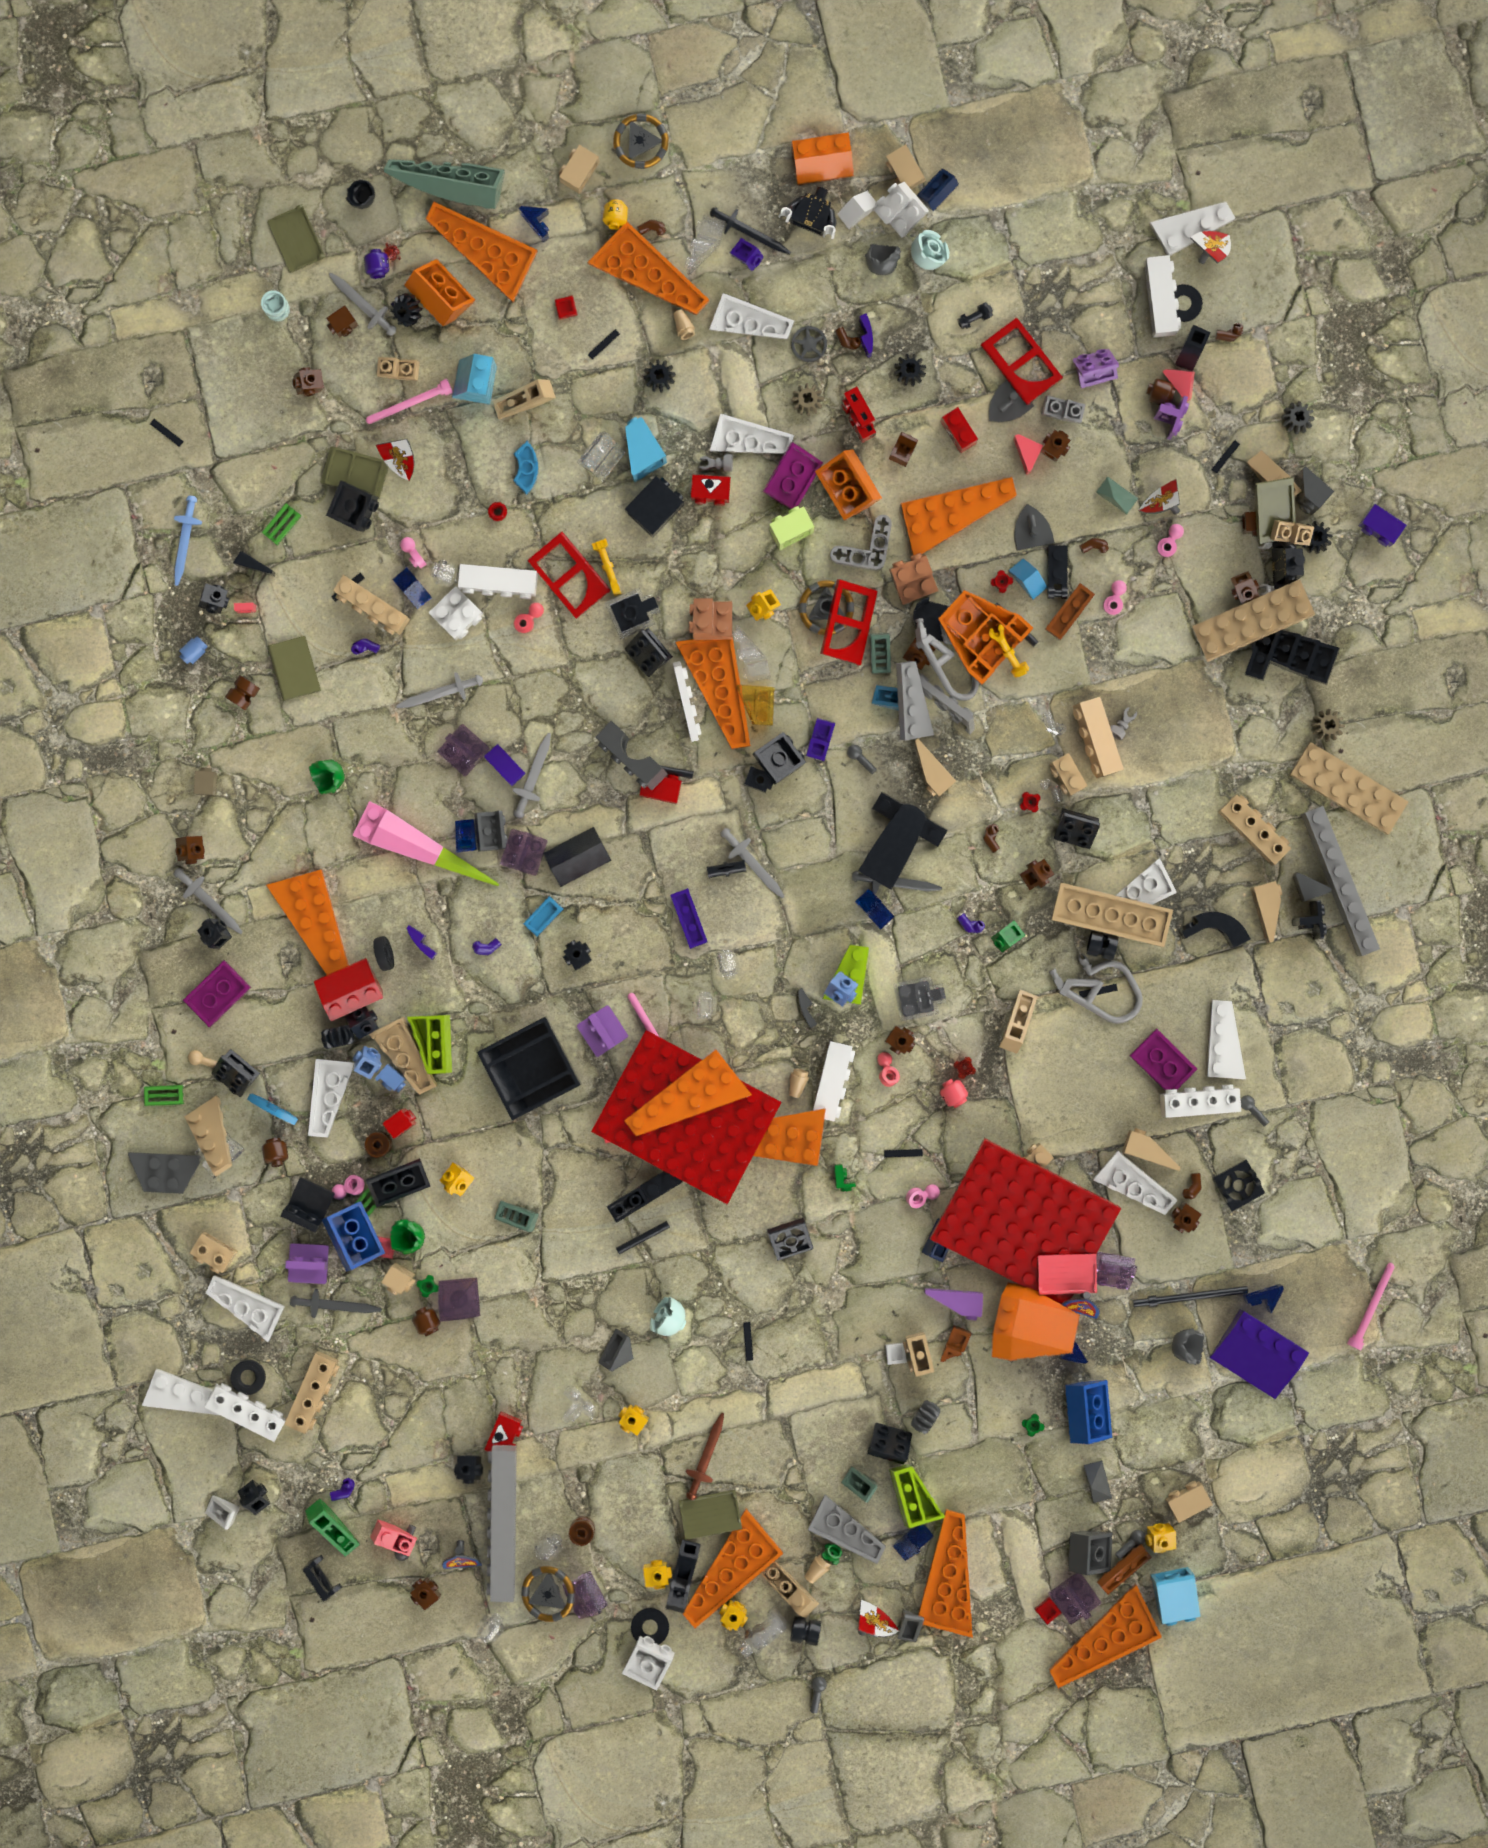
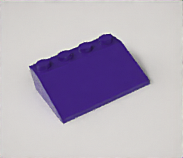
[1209,1309,1309,1399]

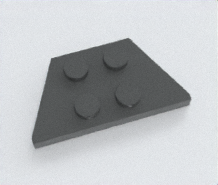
[128,1152,204,1194]

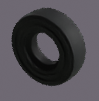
[373,936,394,971]
[230,1360,266,1395]

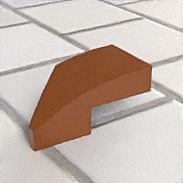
[940,1325,972,1362]

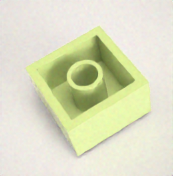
[769,506,814,550]

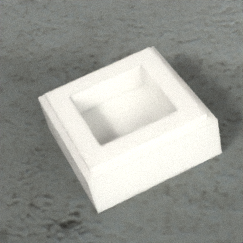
[885,1343,907,1365]

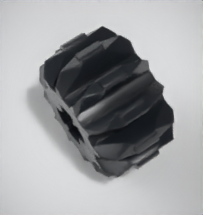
[389,293,423,327]
[894,354,926,387]
[643,359,676,393]
[1302,521,1333,554]
[321,1025,354,1049]

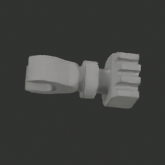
[700,454,733,471]
[1110,707,1137,740]

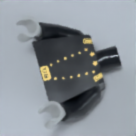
[778,187,837,239]
[1258,541,1305,595]

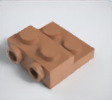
[889,553,938,605]
[689,598,733,640]

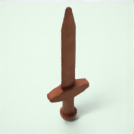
[685,1412,724,1500]

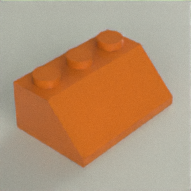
[792,132,854,185]
[404,259,475,327]
[815,449,882,520]

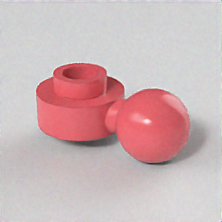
[514,603,544,633]
[877,1052,900,1087]

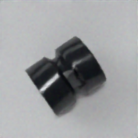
[1086,930,1119,960]
[790,1616,821,1646]

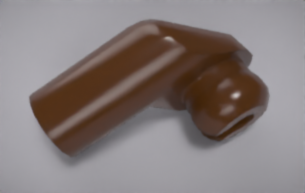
[983,824,1000,853]

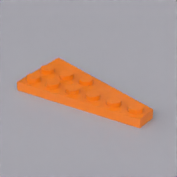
[587,222,710,315]
[675,636,751,749]
[625,1050,752,1136]
[682,1508,784,1628]
[918,1509,973,1638]
[1049,1584,1162,1688]

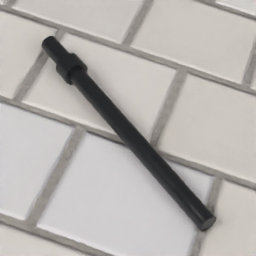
[1133,1286,1248,1308]

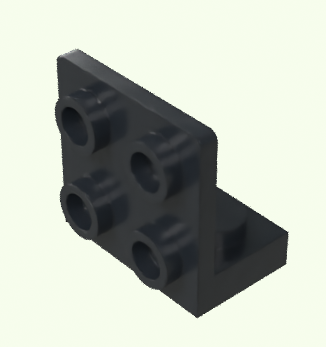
[280,1177,335,1233]

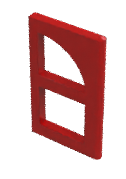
[981,317,1063,405]
[527,532,611,619]
[820,579,878,666]

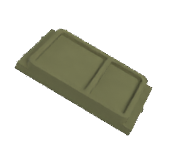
[320,446,389,499]
[1255,477,1296,544]

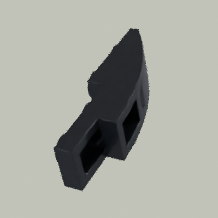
[606,1171,683,1223]

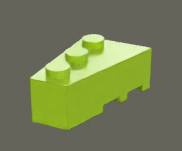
[822,945,869,1005]
[407,1015,452,1074]
[889,1464,945,1528]

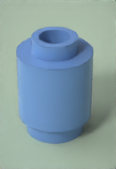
[179,636,208,664]

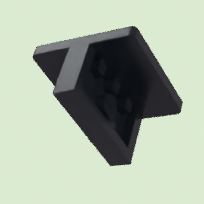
[625,628,673,677]
[1054,808,1100,849]
[1292,900,1327,940]
[212,1049,260,1098]
[867,1423,912,1465]

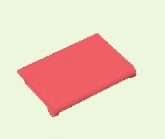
[1038,1254,1097,1295]

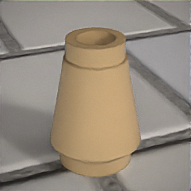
[673,310,695,340]
[789,1068,809,1098]
[804,1554,832,1584]

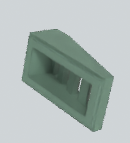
[870,633,891,674]
[494,1201,539,1232]

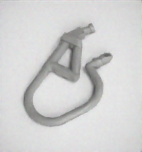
[915,618,979,701]
[1049,953,1143,1024]

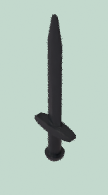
[710,207,791,254]

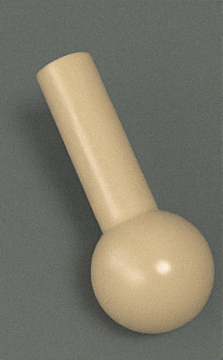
[188,1050,218,1068]

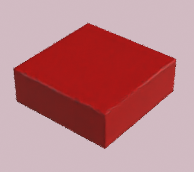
[555,295,578,320]
[1034,1597,1062,1625]

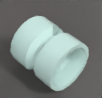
[261,290,290,321]

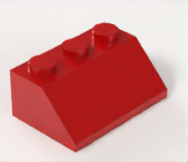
[313,958,383,1021]

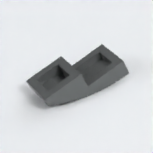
[798,988,817,1028]

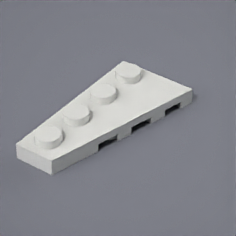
[1150,202,1235,256]
[709,293,794,339]
[710,414,794,454]
[673,661,701,742]
[1115,858,1177,905]
[1093,1150,1178,1215]

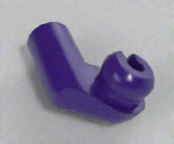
[351,638,380,655]
[956,913,985,933]
[472,938,502,956]
[330,1478,355,1501]

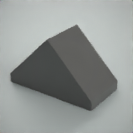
[1292,872,1332,902]

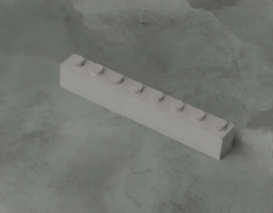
[1301,806,1380,956]
[487,1445,517,1602]

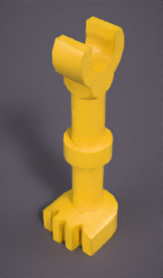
[592,539,621,596]
[989,624,1029,678]

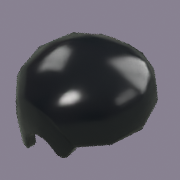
[346,179,375,209]

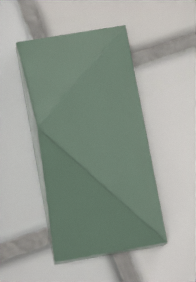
[1096,476,1138,514]

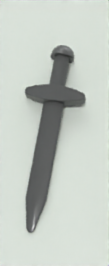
[852,871,942,894]
[290,1289,382,1318]

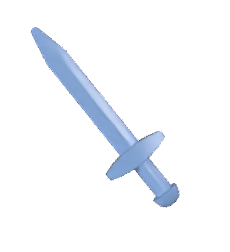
[174,495,202,586]

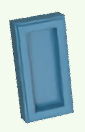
[523,896,563,937]

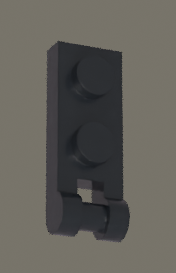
[1047,545,1068,599]

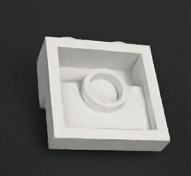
[874,182,929,237]
[428,586,483,640]
[622,1636,675,1690]

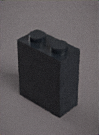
[625,476,684,538]

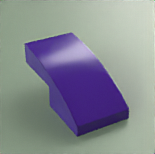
[859,313,873,358]
[806,718,835,761]
[484,744,526,786]
[406,925,438,960]

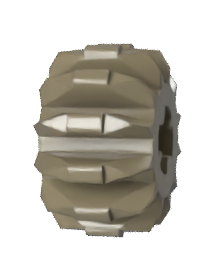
[791,383,824,417]
[1311,709,1345,742]

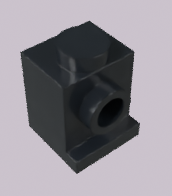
[744,766,773,793]

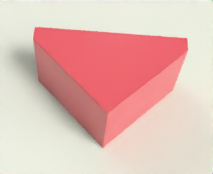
[1162,369,1195,402]
[1013,434,1043,475]

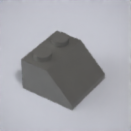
[1295,466,1334,515]
[1068,1531,1113,1575]

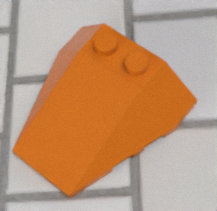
[938,590,1033,685]
[992,1282,1080,1361]

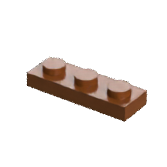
[1045,583,1095,640]
[1097,1545,1152,1595]

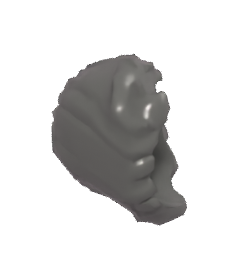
[865,244,901,275]
[1172,1328,1204,1366]

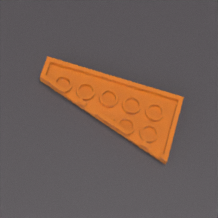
[426,202,538,303]
[901,477,1017,555]
[266,869,349,975]
[754,1108,826,1166]

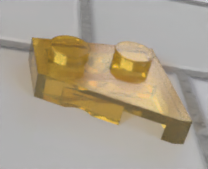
[737,685,774,726]

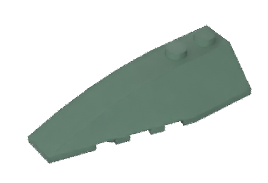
[384,159,505,209]

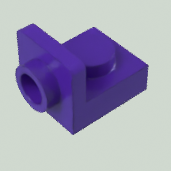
[730,238,764,271]

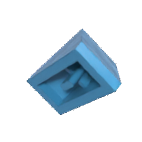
[1009,558,1048,600]
[872,685,899,711]

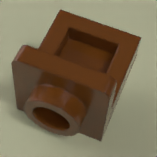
[889,432,918,467]

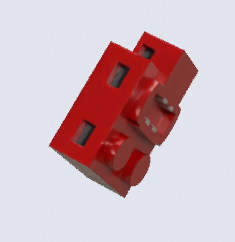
[841,386,876,443]

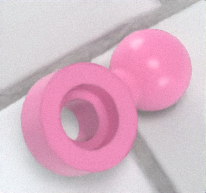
[1157,524,1184,557]
[400,537,427,569]
[1103,580,1127,615]
[332,1175,365,1200]
[906,1184,940,1208]

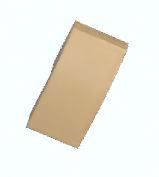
[377,357,420,381]
[1270,520,1314,546]

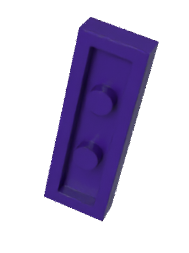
[670,888,708,949]

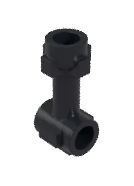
[957,302,994,329]

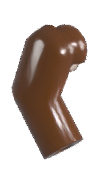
[637,220,666,236]
[1215,323,1243,342]
[835,327,861,350]
[1079,538,1109,554]
[1182,1173,1202,1200]

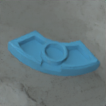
[513,441,538,495]
[247,1093,298,1125]

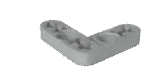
[830,515,892,571]

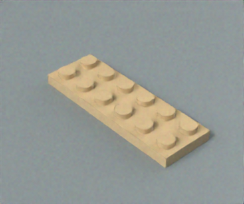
[1192,579,1315,662]
[1290,742,1408,835]
[1051,883,1173,947]

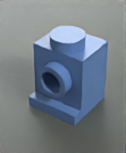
[375,1064,406,1093]

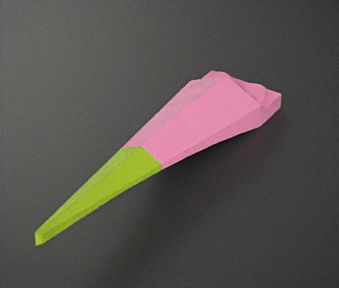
[353,801,499,886]

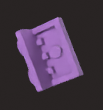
[1073,349,1119,389]
[1153,396,1189,440]
[577,1005,628,1057]
[286,1243,329,1284]

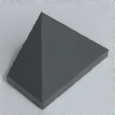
[598,1329,634,1371]
[1083,1460,1112,1503]
[898,1609,924,1642]

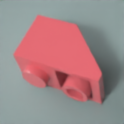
[370,1519,417,1556]

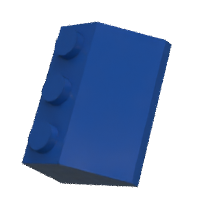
[322,1201,385,1272]
[1065,1380,1112,1444]

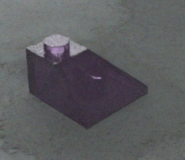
[438,1277,481,1322]

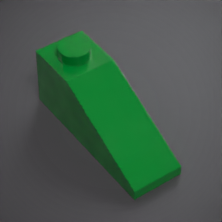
[305,1498,360,1557]

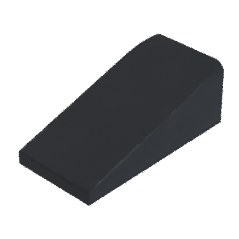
[233,551,276,576]

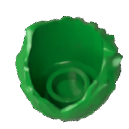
[309,759,345,795]
[390,1219,425,1255]

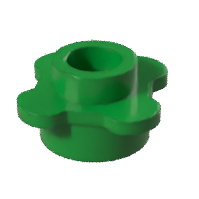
[416,1275,439,1298]
[1022,1414,1045,1437]
[822,1543,842,1565]

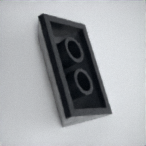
[543,827,612,887]
[366,1158,431,1208]

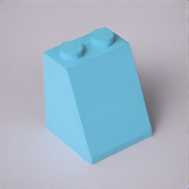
[452,354,497,405]
[625,416,667,483]
[1150,1567,1201,1626]

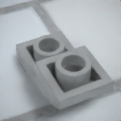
[1041,395,1085,424]

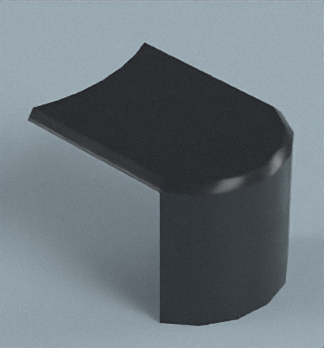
[913,596,949,642]

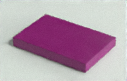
[762,442,824,510]
[183,960,252,1028]
[1129,1028,1197,1091]

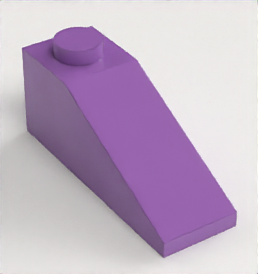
[924,1288,983,1320]

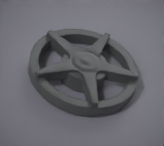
[791,326,827,362]

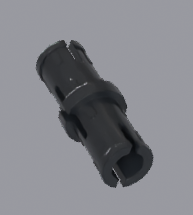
[707,860,746,879]

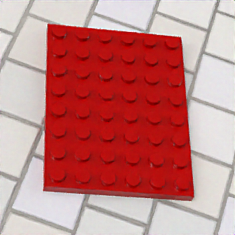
[591,1030,782,1205]
[930,1138,1122,1308]

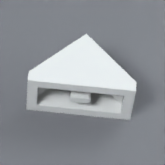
[837,191,877,229]
[205,1495,240,1530]

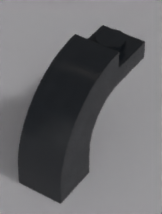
[1179,912,1251,948]
[665,1539,701,1613]

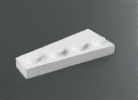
[1207,1000,1246,1079]
[308,1059,354,1138]
[206,1275,285,1342]
[142,1369,219,1415]

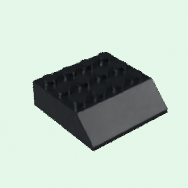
[477,1016,582,1121]

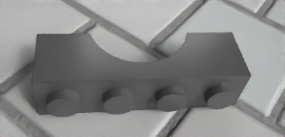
[596,721,667,790]

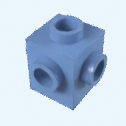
[824,971,858,1007]
[353,1046,382,1079]

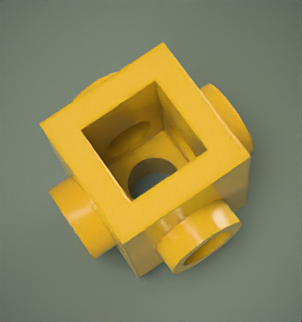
[746,589,781,621]
[439,1162,474,1196]
[618,1404,649,1436]
[1145,1523,1176,1553]
[643,1560,672,1589]
[719,1600,748,1631]

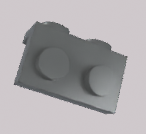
[474,810,508,852]

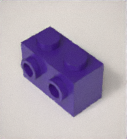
[1358,504,1407,547]

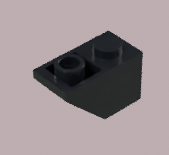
[1175,325,1211,371]

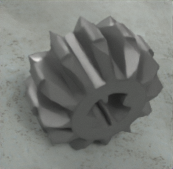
[1281,401,1315,435]
[911,1400,941,1434]

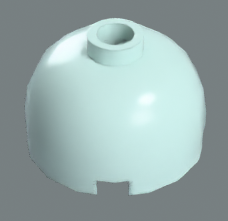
[911,230,949,270]
[650,1297,686,1336]

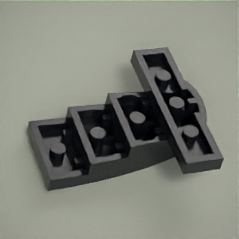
[1245,630,1340,685]
[858,792,948,890]

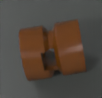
[225,675,261,711]
[364,1131,393,1158]
[569,1516,595,1546]

